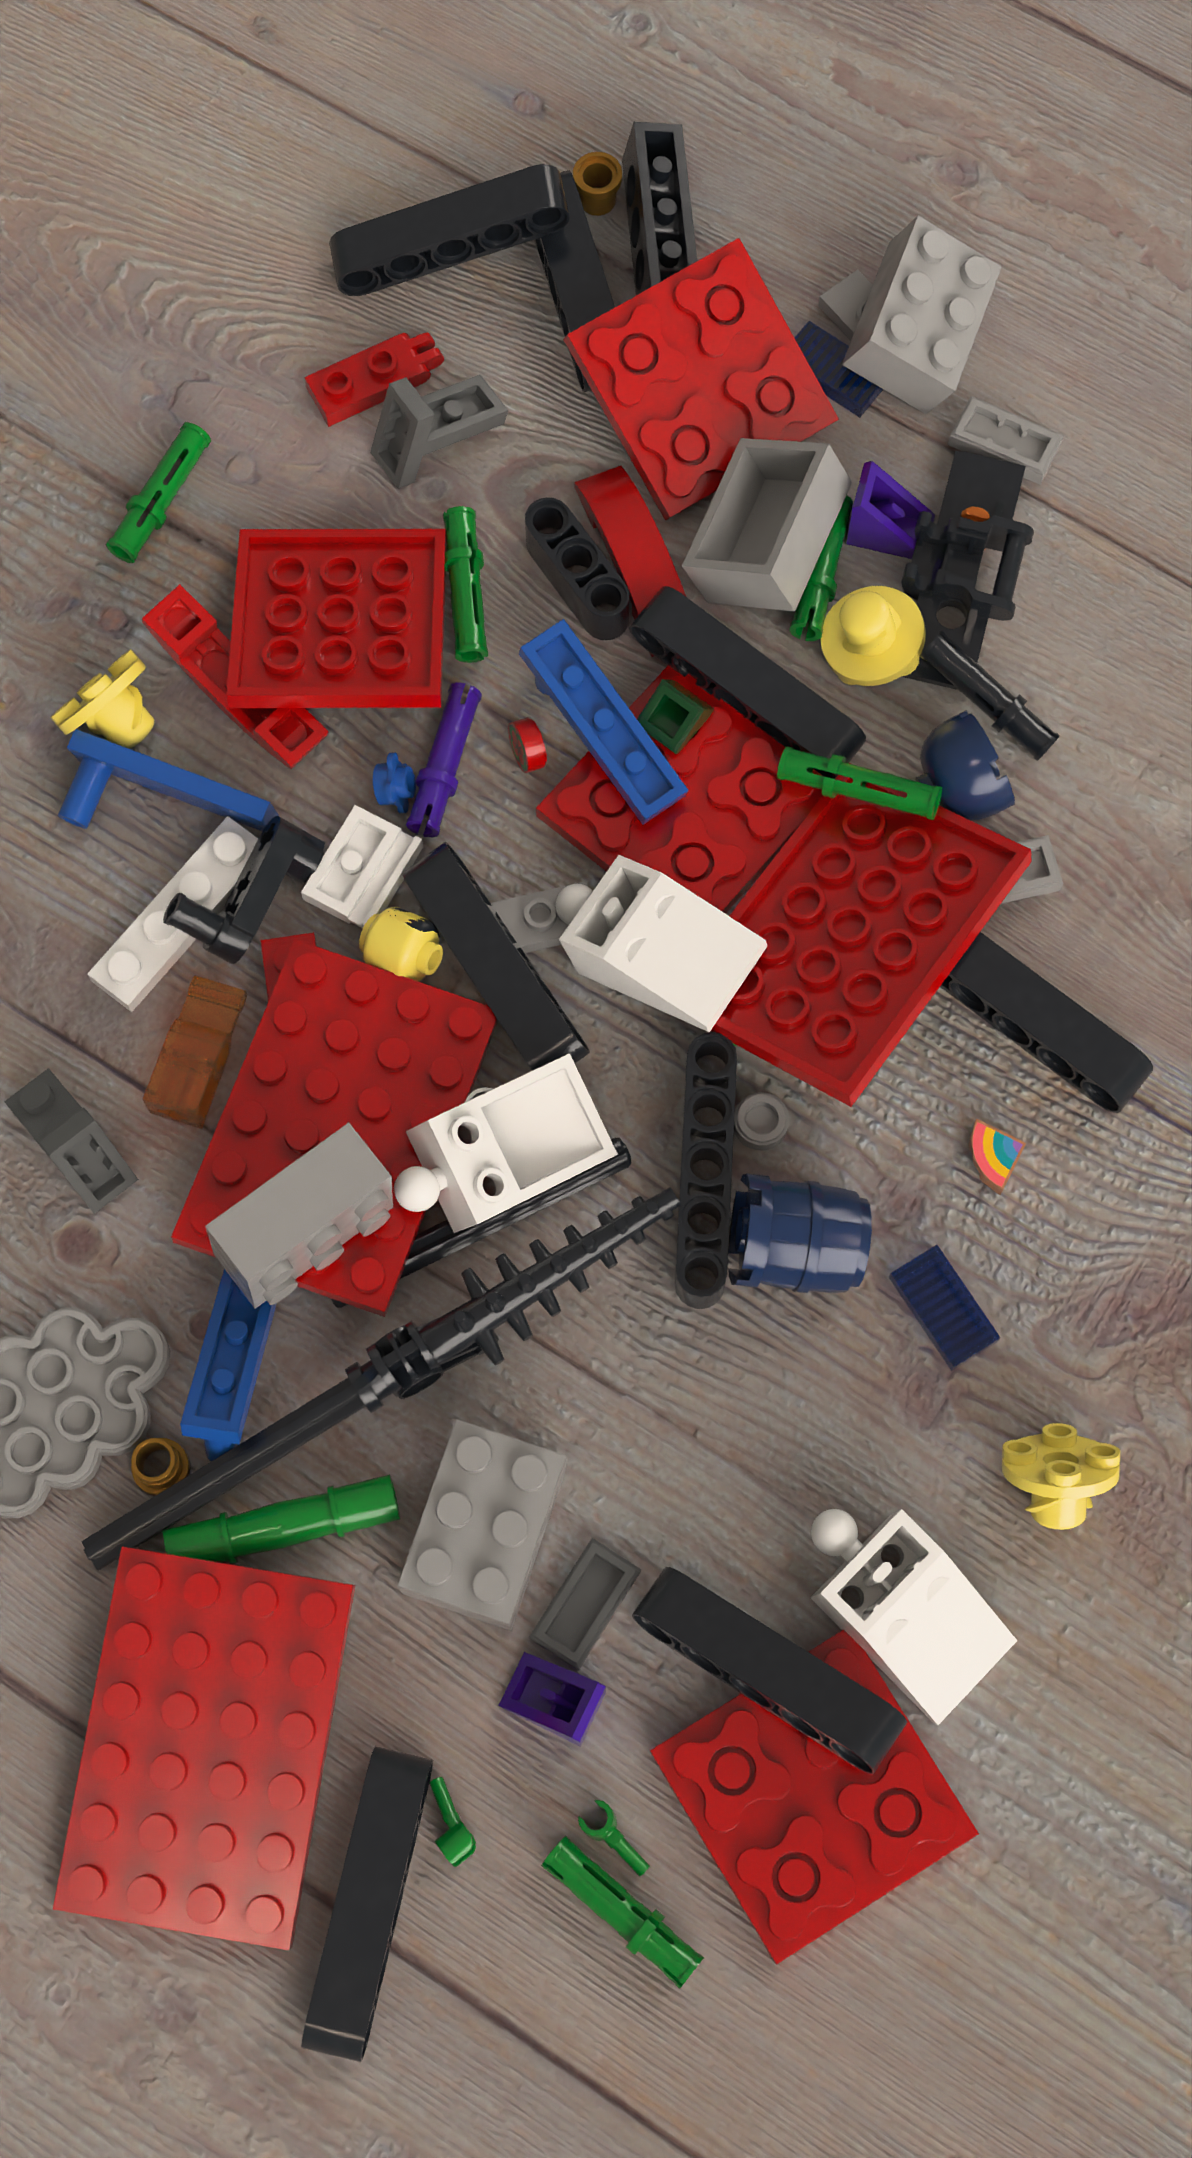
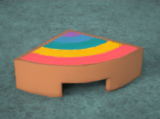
[969,1119,1026,1195]

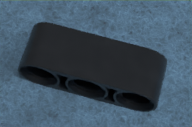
[525,498,629,640]

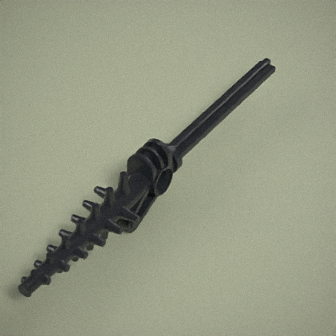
[81,1187,681,1571]

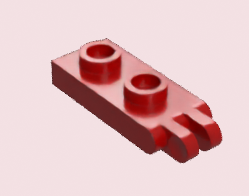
[304,332,444,427]

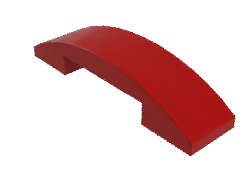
[574,465,686,657]
[142,584,329,769]

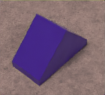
[846,461,935,559]
[498,1652,606,1747]

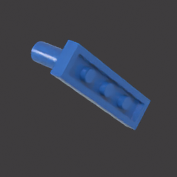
[519,619,689,825]
[57,729,279,831]
[180,1269,277,1461]

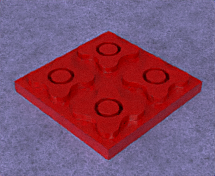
[563,238,839,521]
[226,529,447,708]
[536,666,823,914]
[650,1629,979,1965]

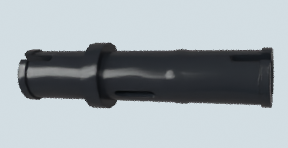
[920,631,1060,761]

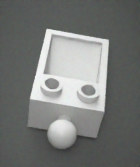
[555,855,768,1032]
[394,1053,618,1233]
[810,1509,1017,1725]

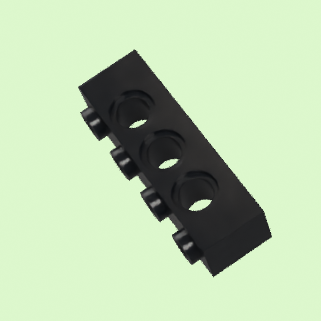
[622,122,698,295]

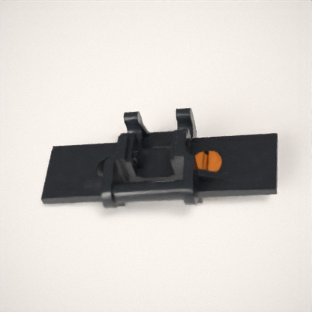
[901,451,1034,690]

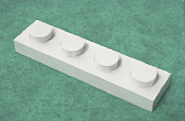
[87,816,258,1012]

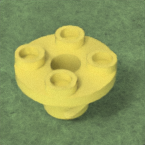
[820,586,926,686]
[50,649,154,749]
[1002,1423,1120,1530]

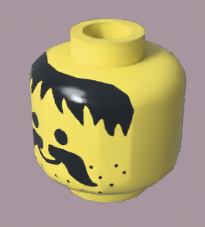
[359,907,443,982]

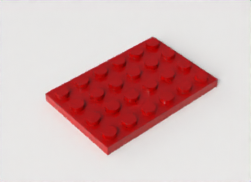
[711,762,1032,1107]
[171,939,498,1317]
[53,1547,356,1950]

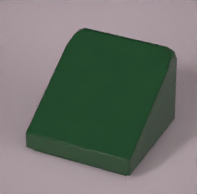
[637,679,714,754]

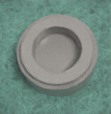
[734,1092,789,1150]

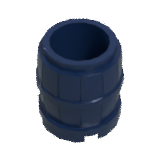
[728,1173,872,1293]

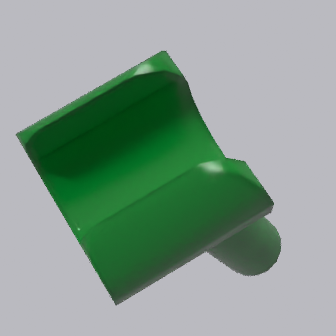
[429,1777,476,1867]
[578,1800,650,1877]

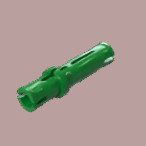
[106,422,211,563]
[789,495,854,641]
[443,506,488,663]
[777,746,942,820]
[541,1836,704,1989]

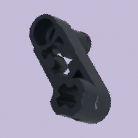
[163,816,325,964]

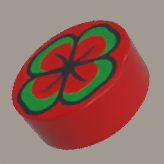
[508,717,547,773]

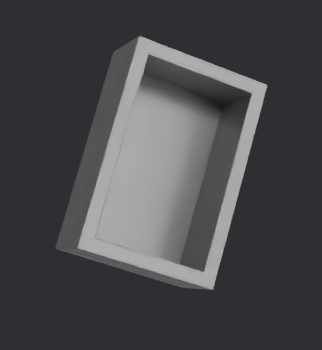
[842,215,1002,414]
[682,438,852,611]
[205,1123,393,1309]
[397,1419,567,1631]

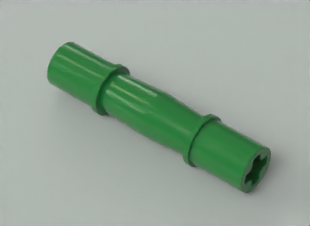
[163,1474,401,1564]

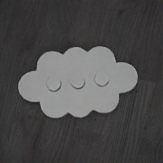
[0,1307,171,1518]

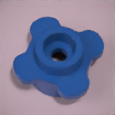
[373,752,416,814]

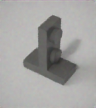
[370,375,509,489]
[4,1068,139,1214]

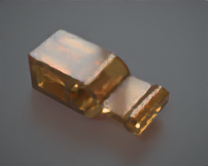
[142,975,247,1129]

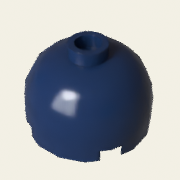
[916,710,1015,820]

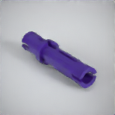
[406,682,482,838]

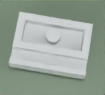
[301,805,423,928]

